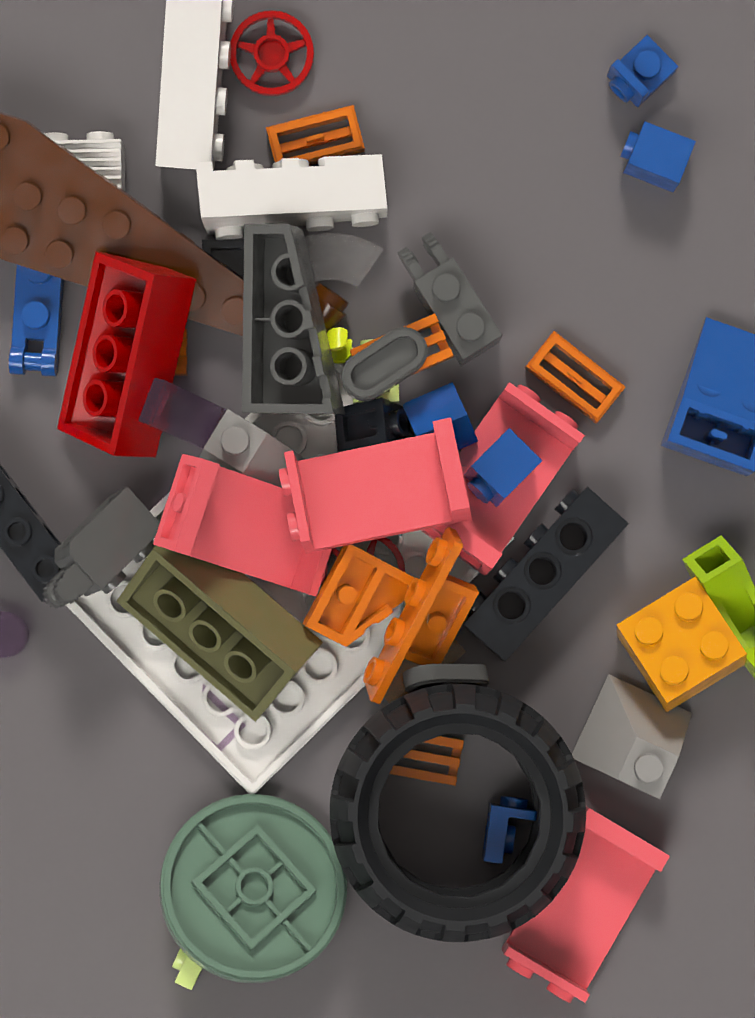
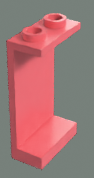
[421,382,585,576]
[279,418,472,554]
[153,454,332,597]
[502,806,670,1003]

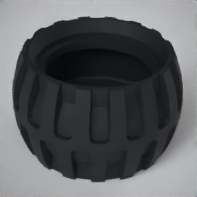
[330,684,586,942]

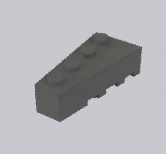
[242,224,345,415]

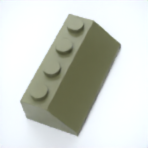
[116,546,323,722]

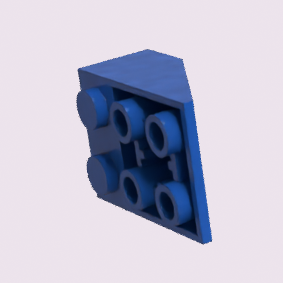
[661,317,755,476]

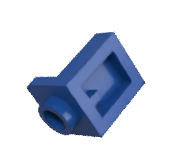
[607,35,679,108]
[482,796,537,864]

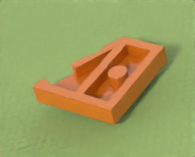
[302,544,414,647]

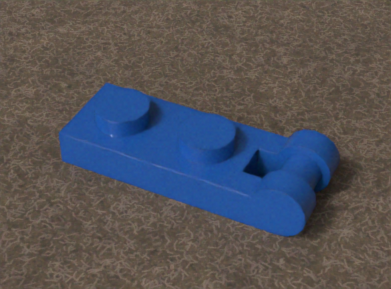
[9,265,64,376]

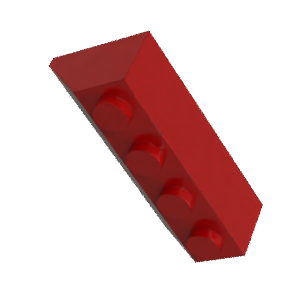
[57,251,196,458]

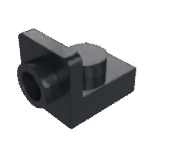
[334,397,410,452]

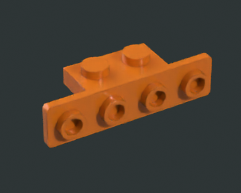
[363,527,479,704]

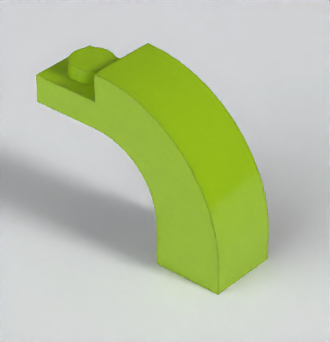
[682,535,755,679]

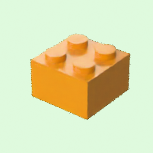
[616,576,747,713]

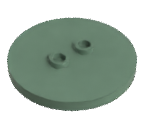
[159,794,347,983]

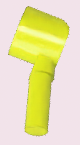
[327,327,352,364]

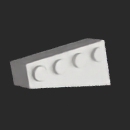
[156,0,234,170]
[196,154,387,240]

